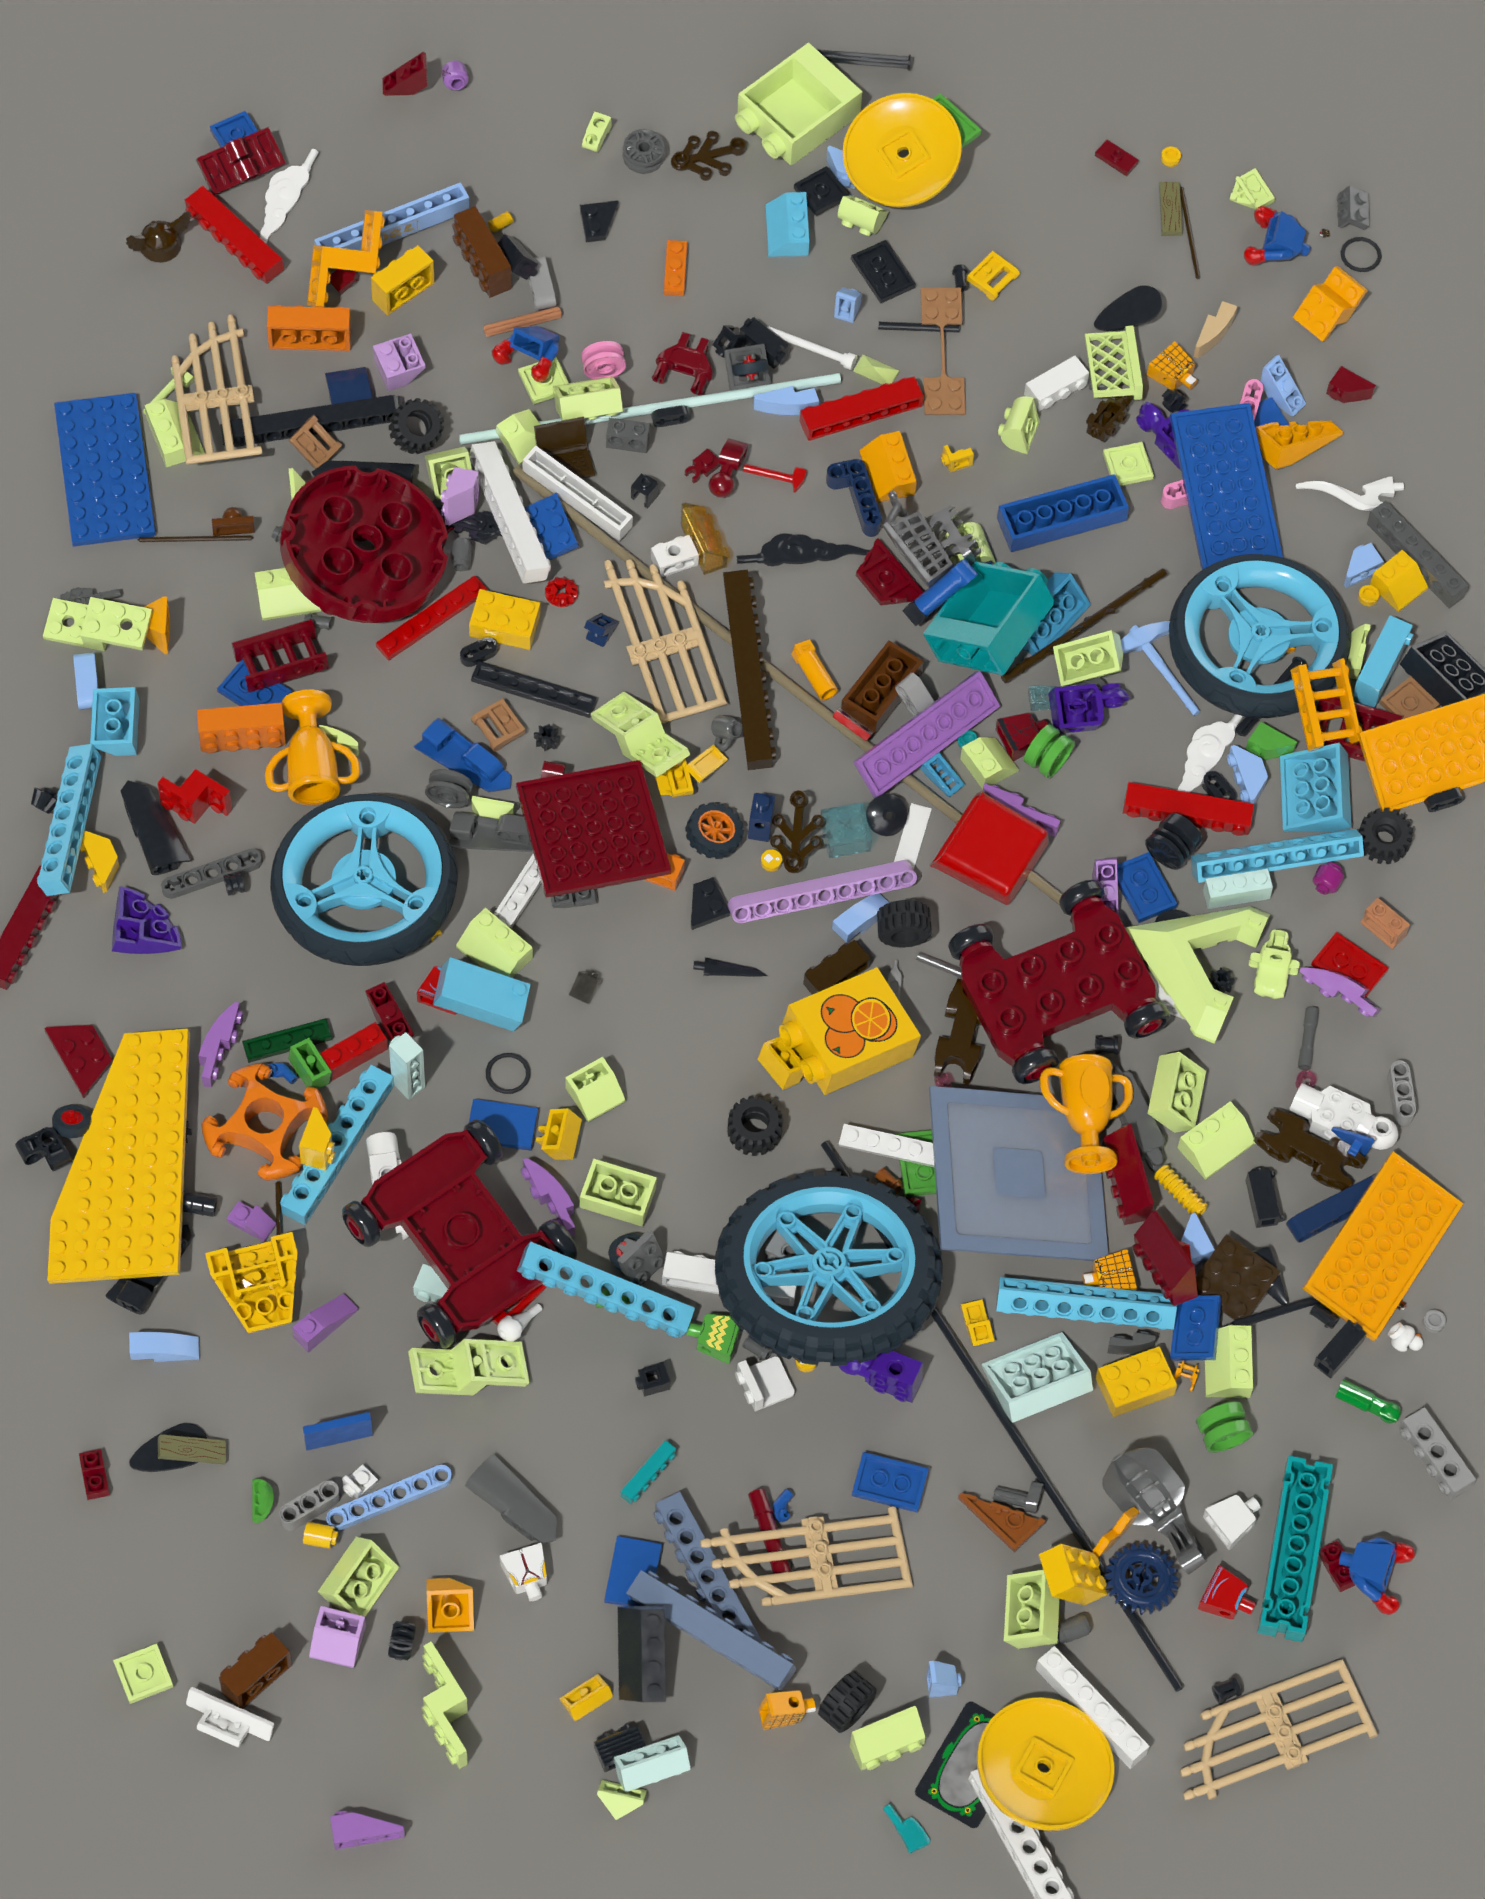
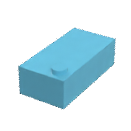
[1353,615,1414,708]
[433,957,531,1032]

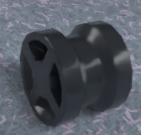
[223,871,245,896]

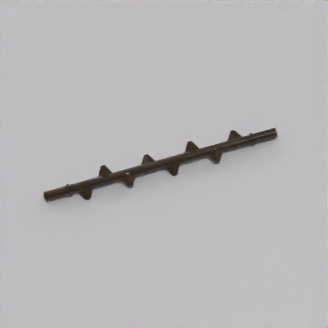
[1001,568,1167,683]

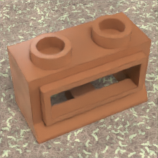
[1360,898,1410,949]

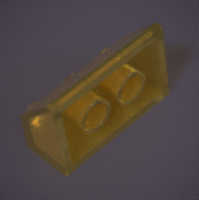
[681,503,730,575]

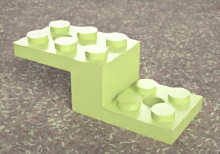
[43,597,153,651]
[590,692,690,777]
[408,1339,530,1396]
[421,1642,468,1769]

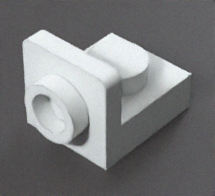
[342,1464,378,1499]

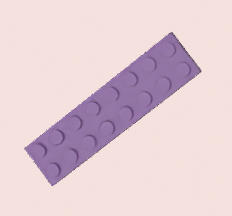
[853,671,1000,798]

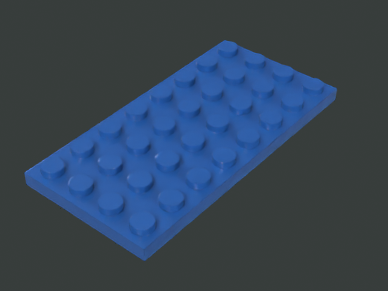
[54,393,155,547]
[1169,403,1283,570]

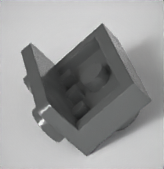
[1337,185,1369,230]

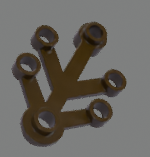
[671,131,746,181]
[770,790,826,873]

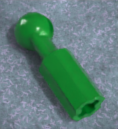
[1335,1379,1401,1424]

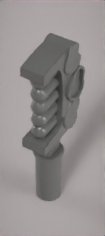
[60,587,121,605]

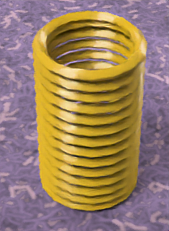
[488,211,513,233]

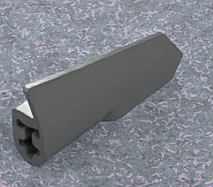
[448,811,533,852]
[465,1454,557,1544]

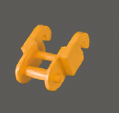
[1174,1360,1199,1392]

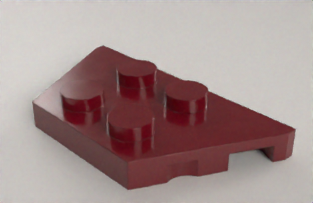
[856,538,923,606]
[44,1025,113,1098]

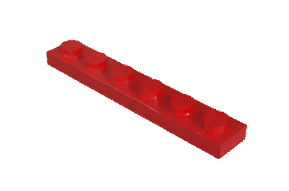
[376,575,487,661]

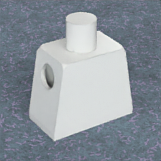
[1203,1495,1261,1550]

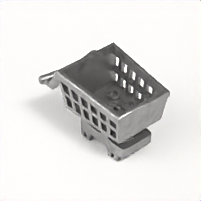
[883,491,981,588]

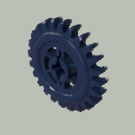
[1104,1543,1179,1615]

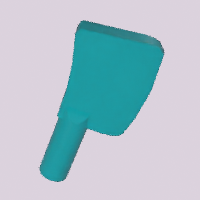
[883,1804,931,1854]

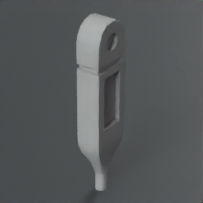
[888,960,902,1002]

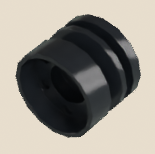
[1145,813,1203,870]

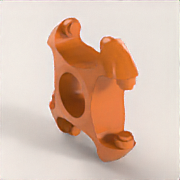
[201,1063,328,1181]

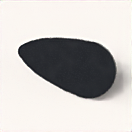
[1094,285,1163,331]
[129,1423,207,1472]

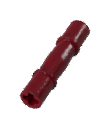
[748,1489,792,1574]

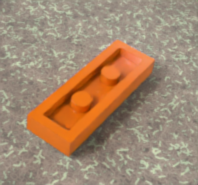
[664,240,687,296]

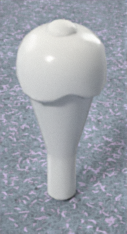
[497,1304,542,1342]

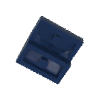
[325,367,372,404]

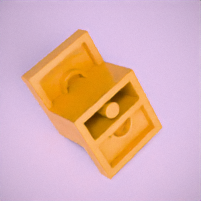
[1293,266,1368,342]

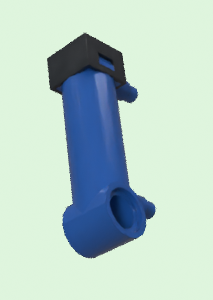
[902,558,978,627]

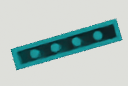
[620,1440,677,1504]

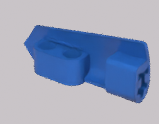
[414,718,511,792]

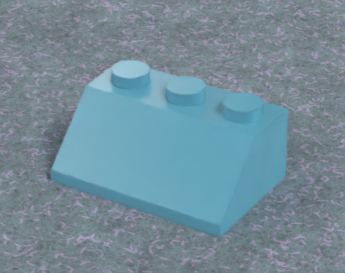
[765,192,809,257]
[90,687,140,756]

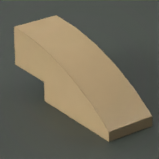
[1194,301,1237,358]

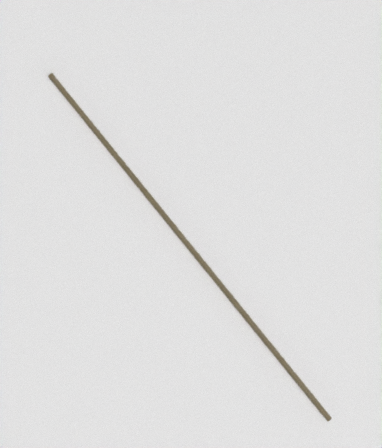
[512,465,1149,970]

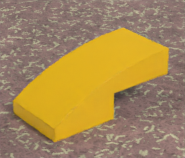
[960,1299,995,1347]

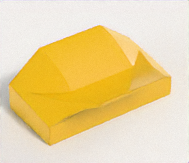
[655,759,694,797]

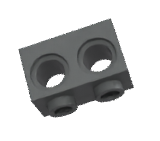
[606,417,650,453]

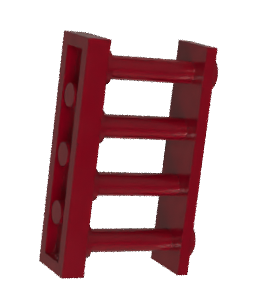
[232,619,329,693]
[1317,697,1403,762]

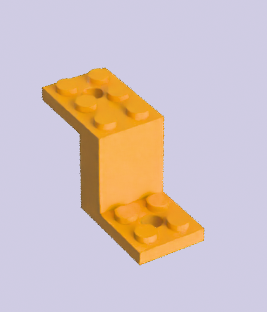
[307,210,384,307]

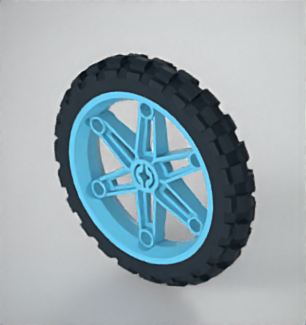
[715,1171,943,1366]

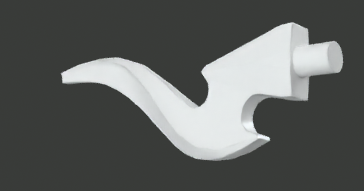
[1295,477,1404,511]

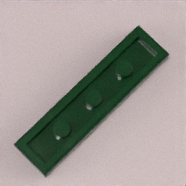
[242,1018,332,1063]

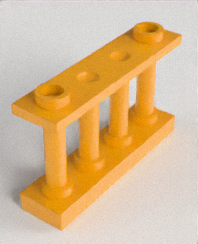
[1290,658,1362,752]

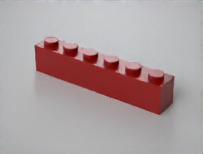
[185,185,284,284]
[799,376,923,441]
[1123,782,1254,836]

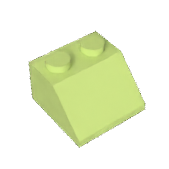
[424,447,472,500]
[960,737,1019,789]

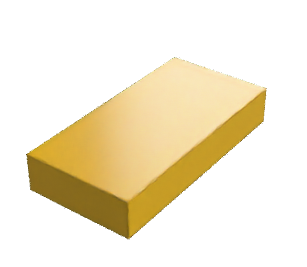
[685,744,728,783]

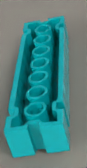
[1257,1456,1333,1642]

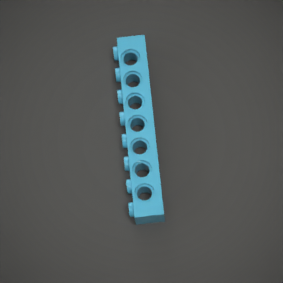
[37,744,101,896]
[1191,829,1364,883]
[280,1065,394,1225]
[517,1242,695,1338]
[996,1277,1177,1330]

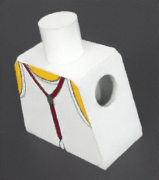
[500,1543,547,1601]

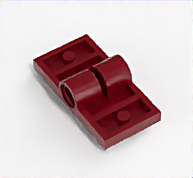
[196,127,286,195]

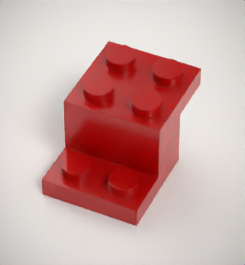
[158,769,232,824]

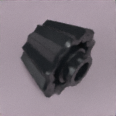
[31,787,57,814]

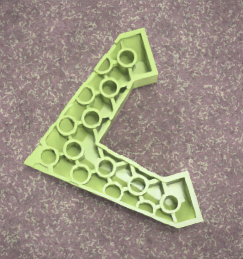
[1125,906,1270,1044]

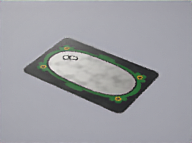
[915,1702,995,1828]

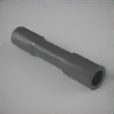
[1298,1007,1319,1070]

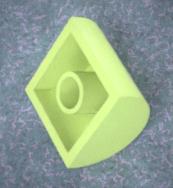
[838,195,889,236]
[998,396,1040,454]
[942,522,995,566]

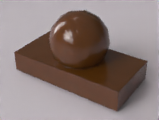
[212,507,255,536]

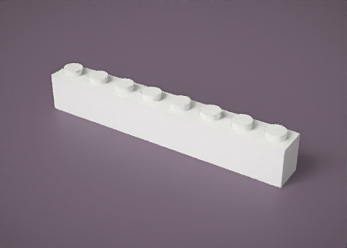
[469,441,551,584]

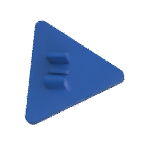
[1331,1127,1375,1157]

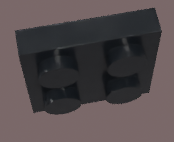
[794,166,849,216]

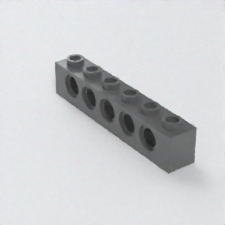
[1367,501,1468,608]

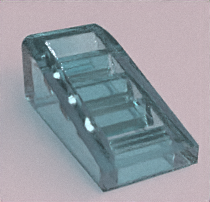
[1028,686,1055,711]

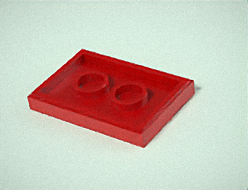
[1311,932,1389,998]

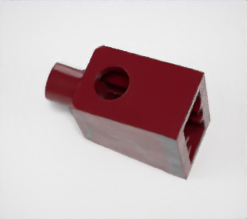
[995,713,1048,761]

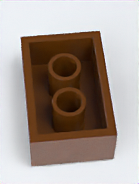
[219,1632,292,1709]

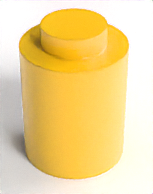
[303,1522,338,1549]

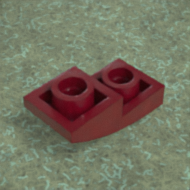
[79,1449,110,1500]
[1319,1540,1355,1592]

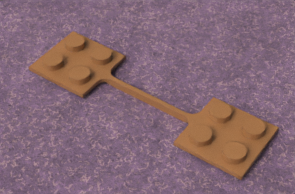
[920,288,965,415]

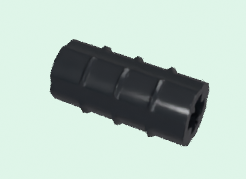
[182,1191,217,1217]

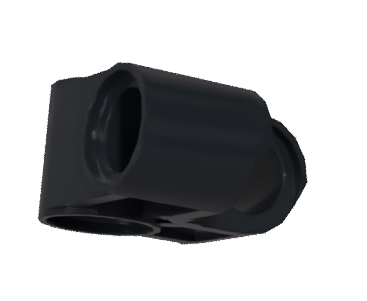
[15,1127,73,1172]

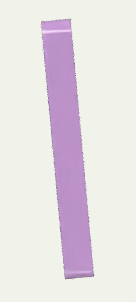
[728,860,917,923]

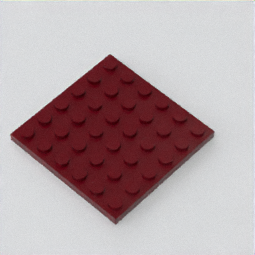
[516,760,671,898]

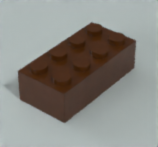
[452,206,511,298]
[841,640,923,733]

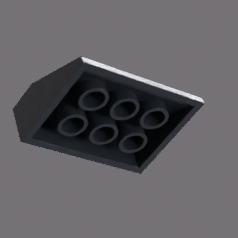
[1400,631,1485,707]

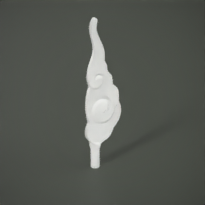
[260,149,318,244]
[1177,714,1243,793]

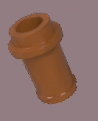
[875,1167,903,1194]

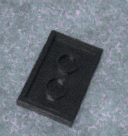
[851,240,916,304]

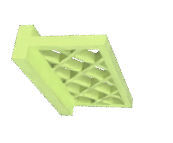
[1085,326,1143,400]

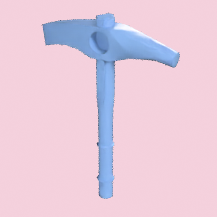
[1121,621,1200,716]

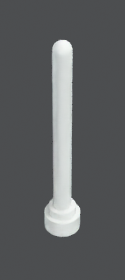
[767,327,857,370]

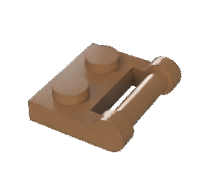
[288,415,342,469]
[471,698,525,752]

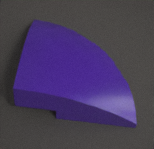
[112,886,181,954]

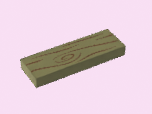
[1159,182,1182,236]
[158,1434,226,1465]

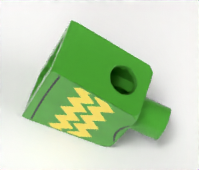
[686,1314,740,1364]

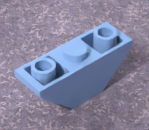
[1260,355,1306,416]
[1227,745,1268,805]

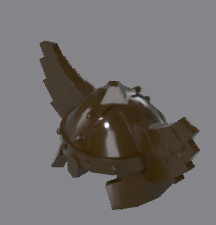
[126,211,192,263]

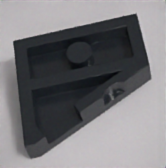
[580,200,618,242]
[691,877,730,930]

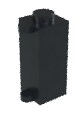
[498,233,538,280]
[739,317,789,369]
[1245,1168,1285,1228]
[1313,1320,1367,1379]

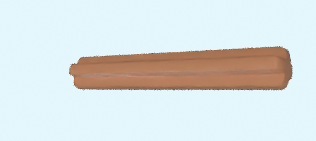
[483,306,562,337]

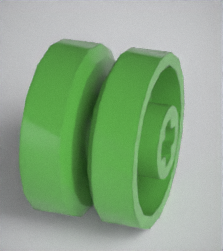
[1023,724,1075,779]
[1196,1402,1253,1453]

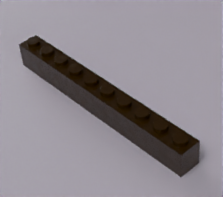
[723,569,776,770]

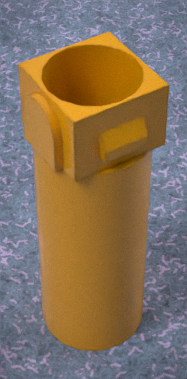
[791,639,838,701]

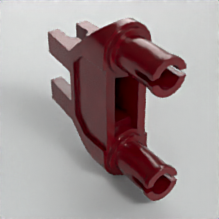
[652,332,713,395]

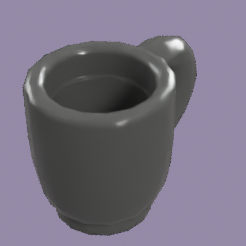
[711,715,742,752]

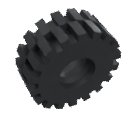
[1359,808,1413,864]

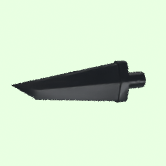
[693,957,767,977]

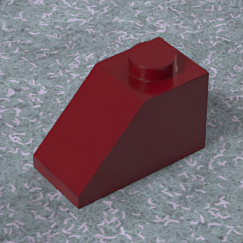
[1326,366,1376,403]

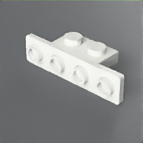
[186,1687,274,1747]

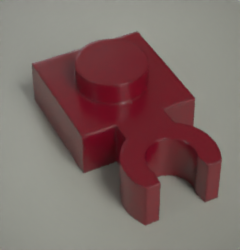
[685,448,721,483]

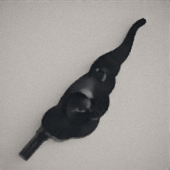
[736,533,870,567]

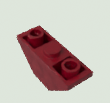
[382,52,427,96]
[365,982,414,1041]

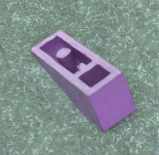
[292,1293,359,1353]
[330,1811,405,1850]

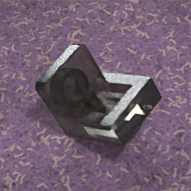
[569,969,603,1004]

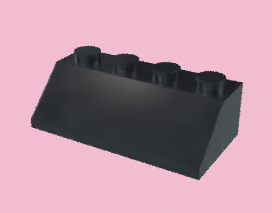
[618,1606,666,1702]

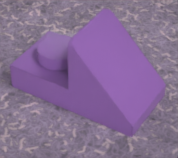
[227,1201,276,1243]

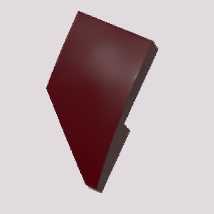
[330,269,359,294]

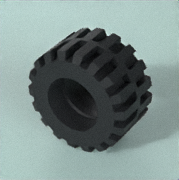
[388,398,444,454]
[877,900,932,948]
[727,1095,783,1156]
[818,1671,877,1733]

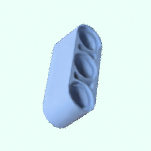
[73,652,98,710]

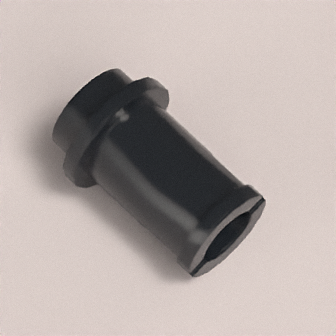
[952,264,968,292]
[1309,1302,1339,1329]

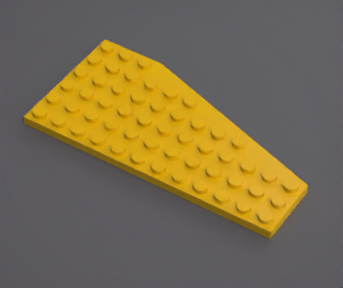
[47,1029,190,1284]

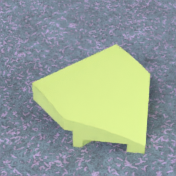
[1230,168,1275,209]

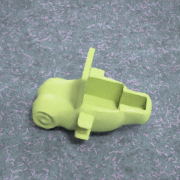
[1249,930,1300,999]

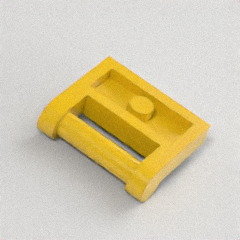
[967,251,1020,301]

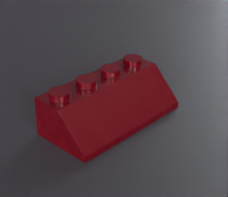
[1101,1124,1154,1225]
[1133,1210,1198,1306]

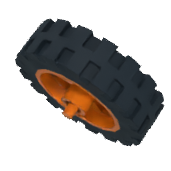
[685,802,744,859]

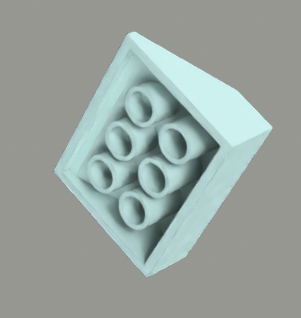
[982,1332,1093,1423]

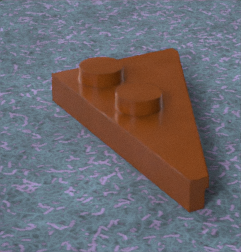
[958,1493,1045,1553]

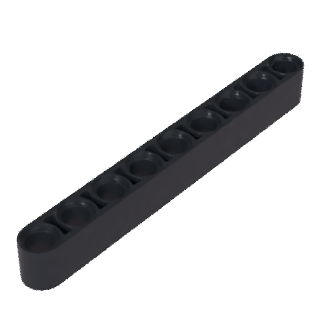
[220,395,401,447]

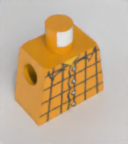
[1147,341,1198,390]
[1082,1249,1137,1291]
[758,1691,815,1730]

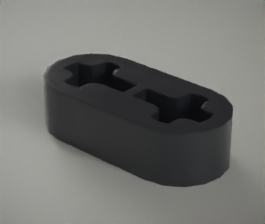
[651,405,691,427]
[460,637,497,667]
[1201,771,1236,800]
[1424,787,1465,812]

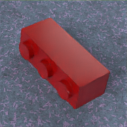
[320,1022,388,1081]

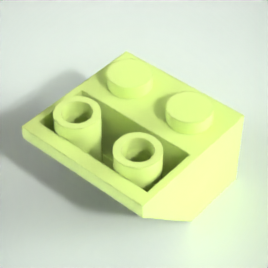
[565,1057,625,1122]

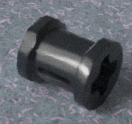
[1095,1035,1118,1055]
[1212,1676,1242,1705]

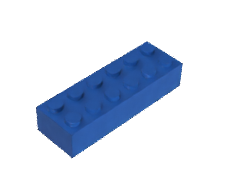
[997,474,1129,552]

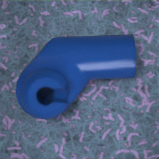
[267,1063,298,1084]
[773,1489,793,1522]

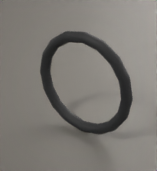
[1340,237,1382,272]
[486,1053,530,1094]

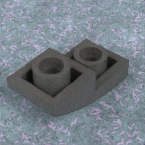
[551,889,597,908]
[1107,1331,1156,1354]

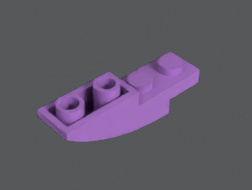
[983,783,1060,837]
[1299,967,1381,1017]
[198,1002,243,1088]
[521,1158,575,1237]

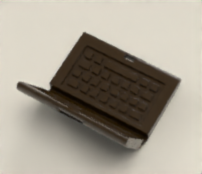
[534,416,595,479]

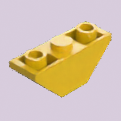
[80,830,119,893]

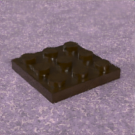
[1196,1234,1281,1320]

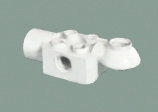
[1289,1083,1398,1150]
[366,1132,409,1240]

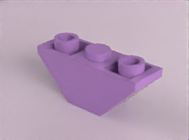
[1092,858,1119,916]

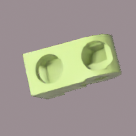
[582,112,612,152]

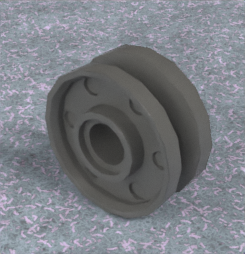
[623,129,665,174]
[425,769,473,808]

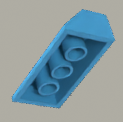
[1023,572,1091,655]

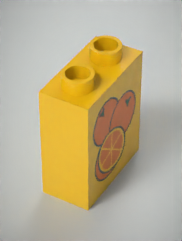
[779,967,921,1095]

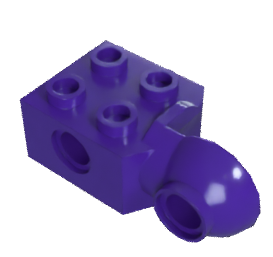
[1136,402,1189,471]
[1048,683,1130,734]
[839,1351,923,1403]

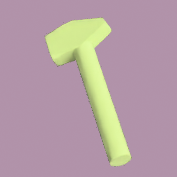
[143,367,194,415]

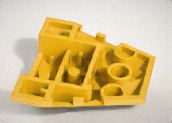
[205,1232,298,1334]

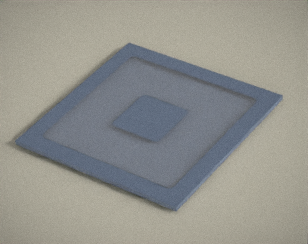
[929,1086,1108,1261]

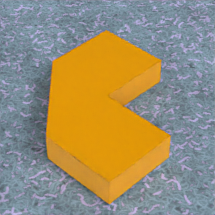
[1092,1507,1140,1558]

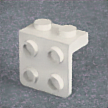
[735,1357,795,1412]

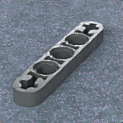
[161,849,262,899]

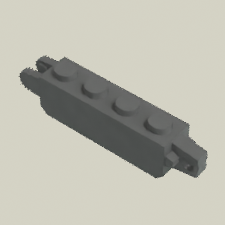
[1112,1062,1165,1173]

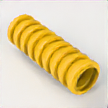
[1154,1164,1208,1217]

